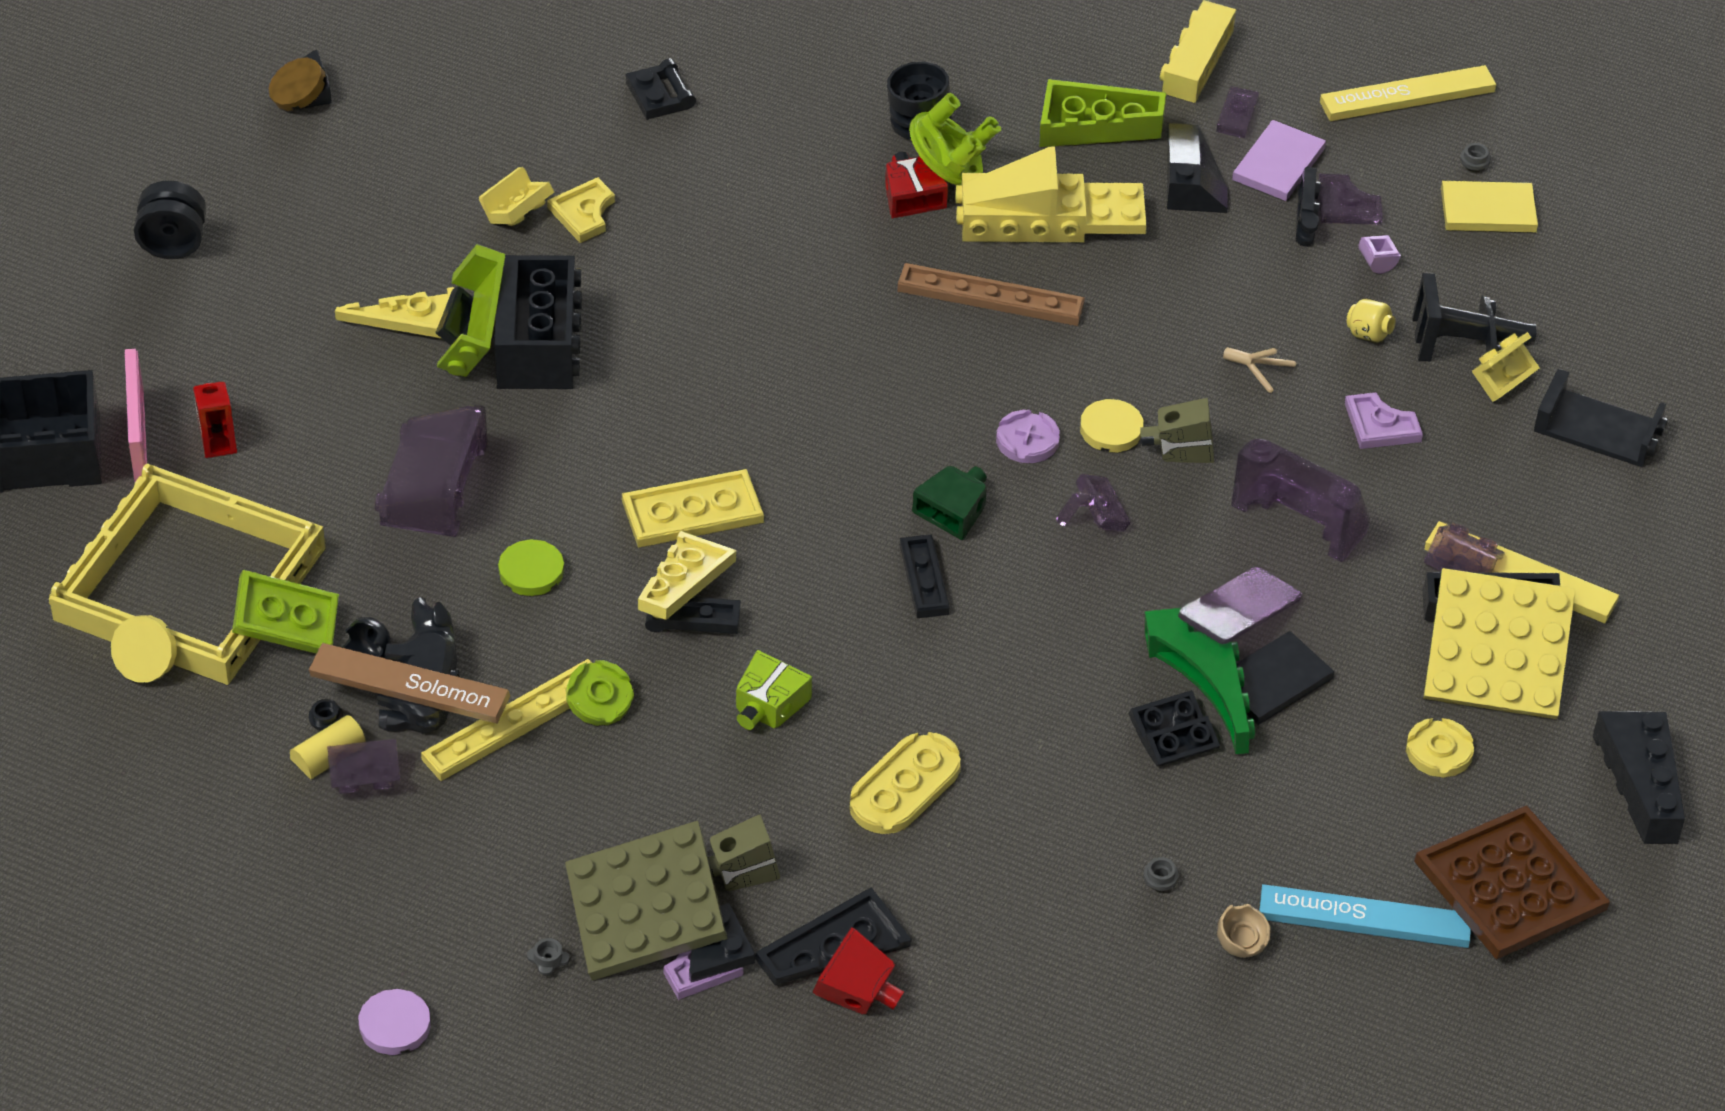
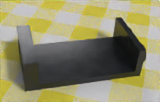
[1534,369,1668,467]

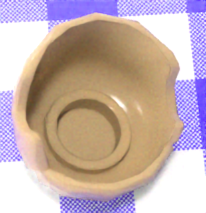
[1217,904,1270,958]

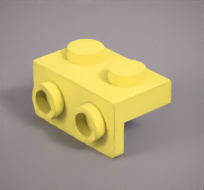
[479,167,554,226]
[1472,332,1540,402]

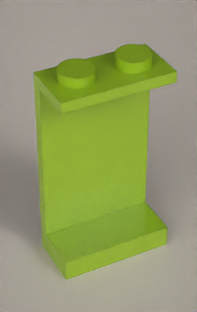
[437,244,506,377]

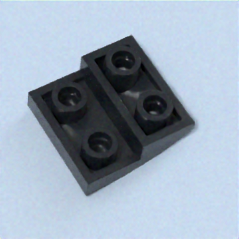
[1128,690,1220,767]

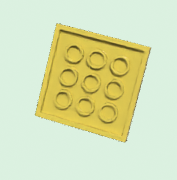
[1423,568,1575,719]

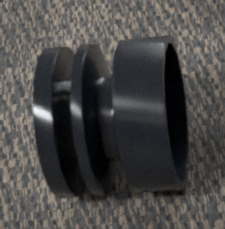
[887,61,952,140]

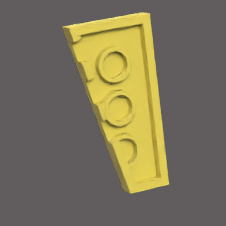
[638,531,736,620]

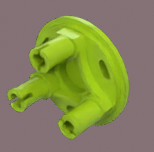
[909,93,1001,185]

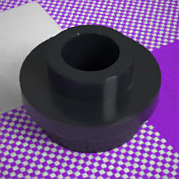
[309,699,343,731]

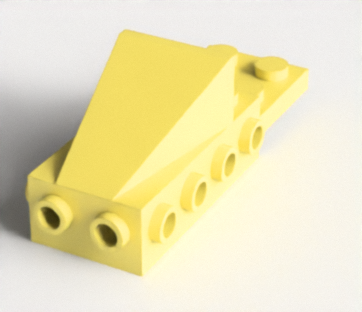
[955,147,1146,242]

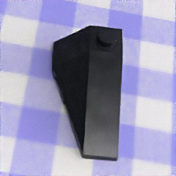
[1167,123,1228,213]

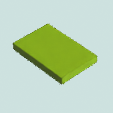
[232,570,339,654]

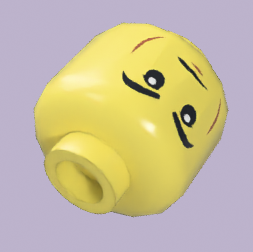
[1347,299,1396,342]

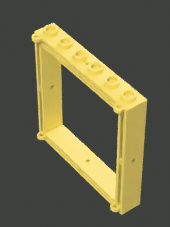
[49,464,325,685]

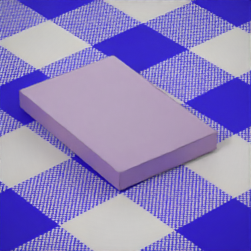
[1232,120,1326,201]

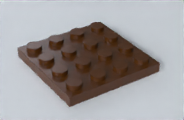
[1414,805,1610,960]

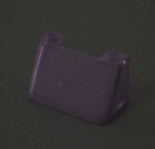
[375,405,488,537]
[1231,439,1370,562]

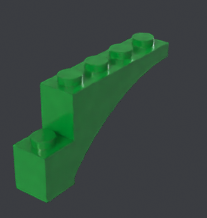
[1144,607,1255,754]

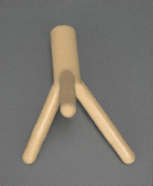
[1223,347,1296,393]

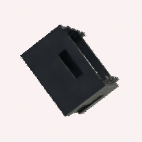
[0,370,102,493]

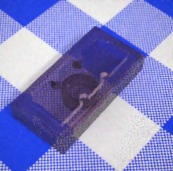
[1216,86,1259,138]

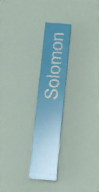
[1259,884,1471,948]

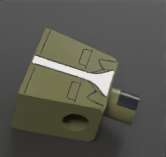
[1140,398,1215,463]
[708,815,780,891]

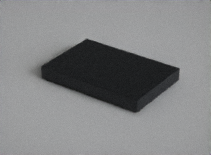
[1236,631,1334,725]

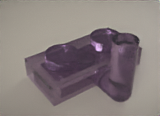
[1056,473,1131,532]

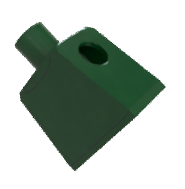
[912,466,987,540]

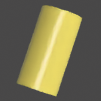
[290,715,366,779]

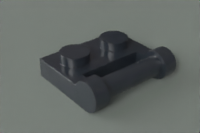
[626,58,696,120]

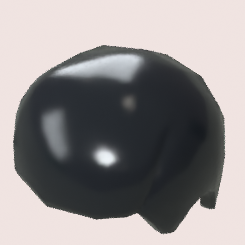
[342,617,391,658]

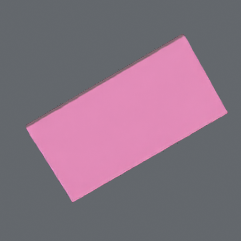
[125,349,147,482]

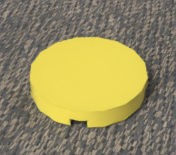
[1080,399,1143,453]
[111,615,177,682]
[1406,718,1474,778]

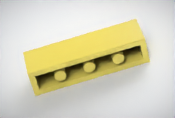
[1160,0,1236,103]

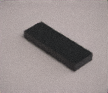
[899,534,950,619]

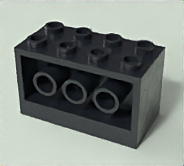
[495,255,582,389]

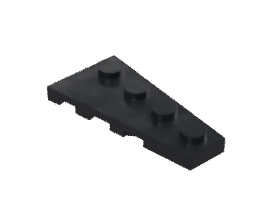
[755,887,912,985]

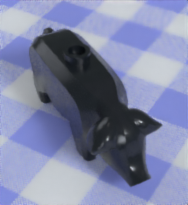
[377,597,460,733]

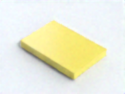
[1441,181,1538,232]

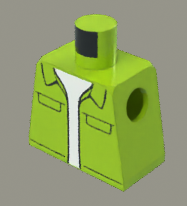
[736,650,812,730]

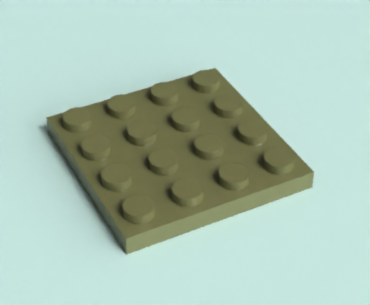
[565,821,728,981]

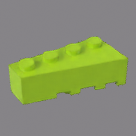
[1039,79,1166,147]

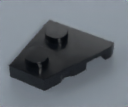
[689,903,755,983]

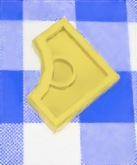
[547,177,615,243]

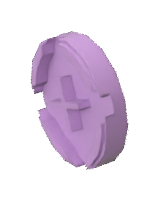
[996,410,1060,463]
[358,989,431,1055]

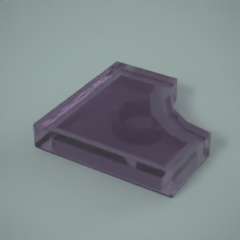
[1318,174,1383,225]

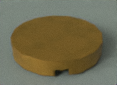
[269,58,325,111]

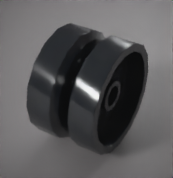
[134,181,206,259]

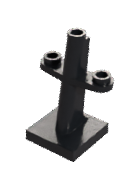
[1412,273,1536,362]

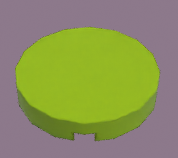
[498,539,564,596]
[566,660,634,726]

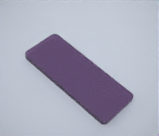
[1178,567,1302,644]

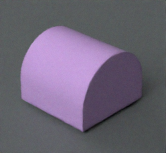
[1359,235,1401,274]

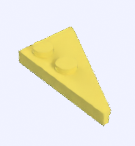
[335,287,454,338]

